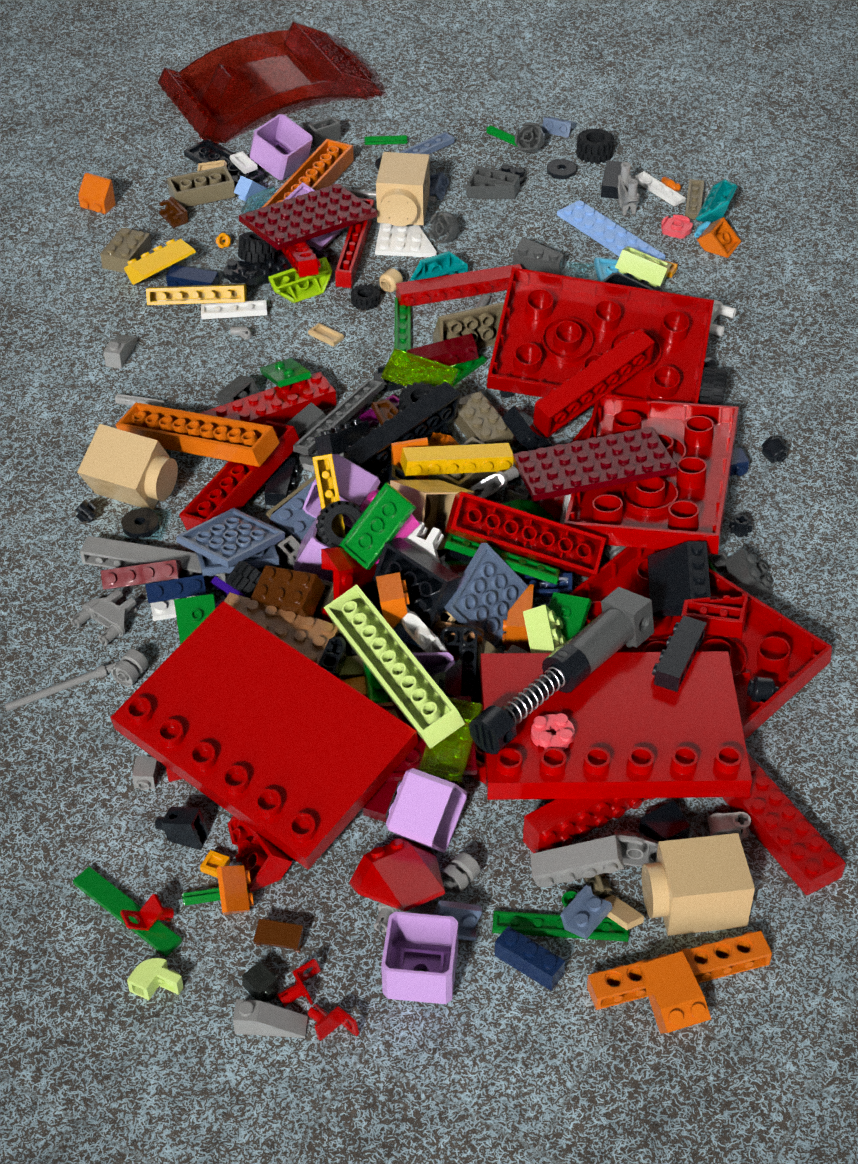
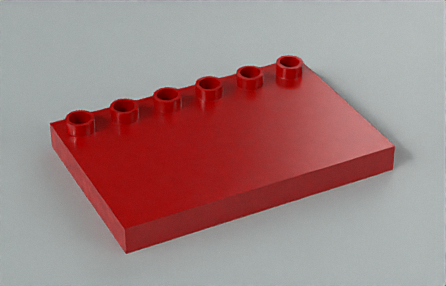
[487,267,714,406]
[564,397,739,554]
[568,547,832,740]
[110,601,418,870]
[480,651,752,800]

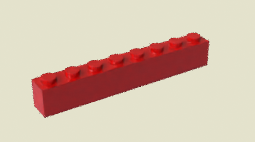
[335,198,374,288]
[396,264,522,307]

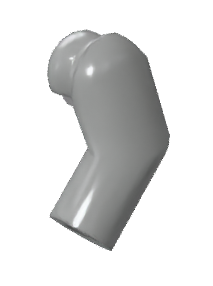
[230,327,252,340]

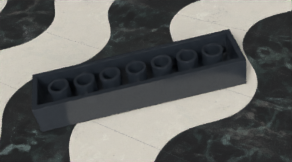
[344,381,461,473]

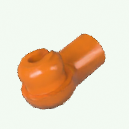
[661,177,681,192]

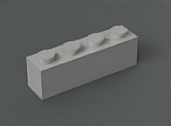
[530,835,624,887]

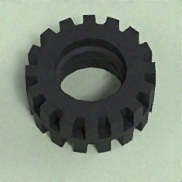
[351,284,380,311]

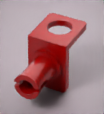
[120,894,174,931]
[277,959,321,1007]
[308,1004,359,1041]

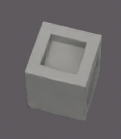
[132,756,160,790]

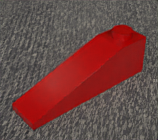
[227,816,292,892]

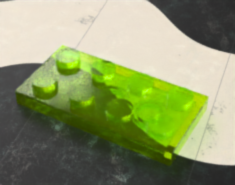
[382,348,458,387]
[419,697,482,782]

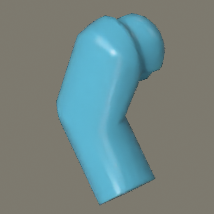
[694,221,711,237]

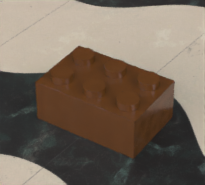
[250,565,325,617]

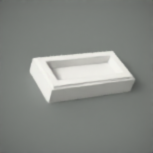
[230,151,258,174]

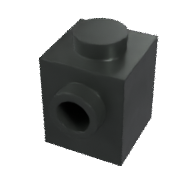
[242,962,279,1002]

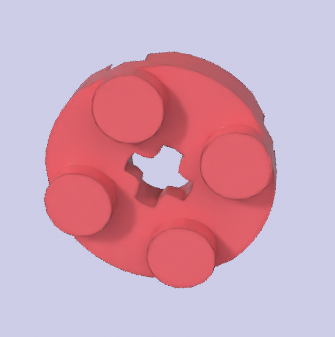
[661,214,693,239]
[531,713,575,751]

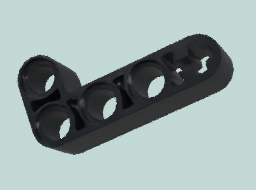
[440,627,483,708]
[318,636,347,678]

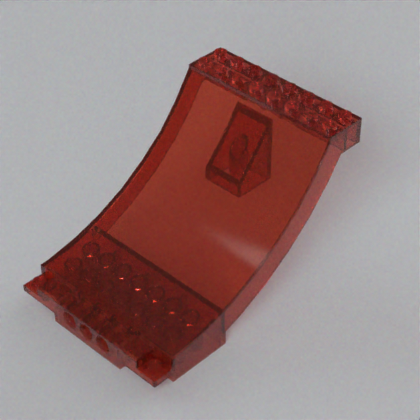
[158,22,383,144]

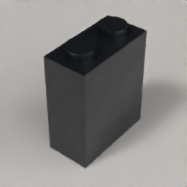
[502,406,552,450]

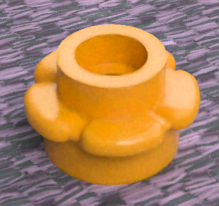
[216,233,231,248]

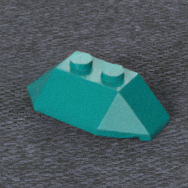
[696,179,738,223]
[410,251,468,281]

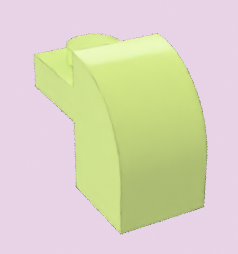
[127,958,184,1000]

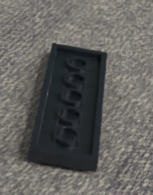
[184,139,265,186]
[232,247,331,285]

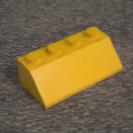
[124,239,196,285]

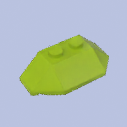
[268,257,332,303]

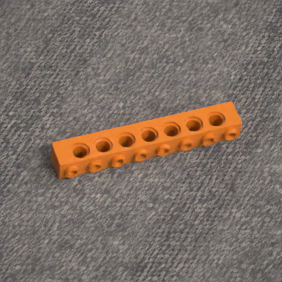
[587,931,772,1010]

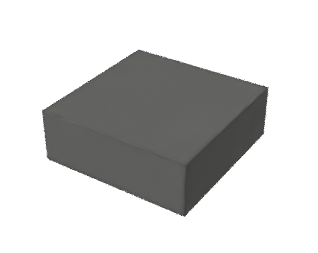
[708,551,728,571]

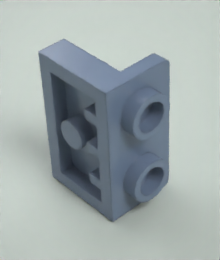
[542,116,576,138]
[429,171,449,200]
[560,885,613,939]
[432,900,482,941]

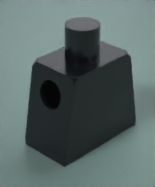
[639,800,690,841]
[155,807,210,850]

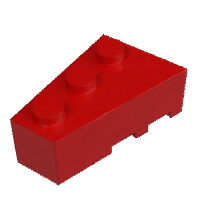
[681,593,748,639]

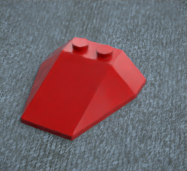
[321,547,376,623]
[349,838,445,912]

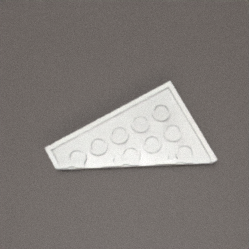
[375,223,437,257]

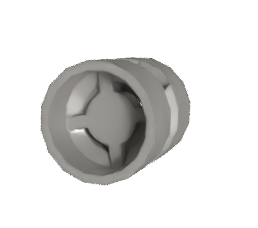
[111,649,149,687]
[441,852,480,895]

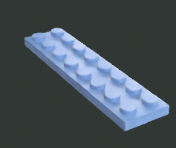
[557,200,665,261]

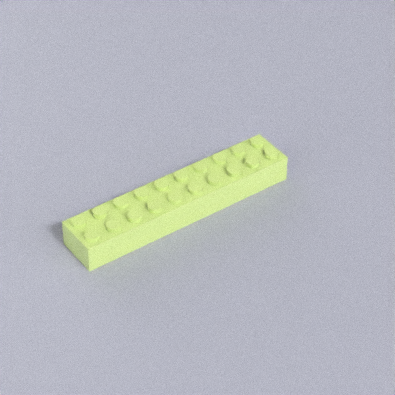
[324,584,465,749]

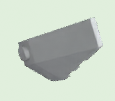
[615,830,659,867]

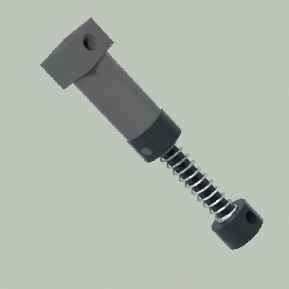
[469,587,654,755]

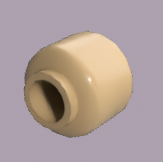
[379,268,403,292]

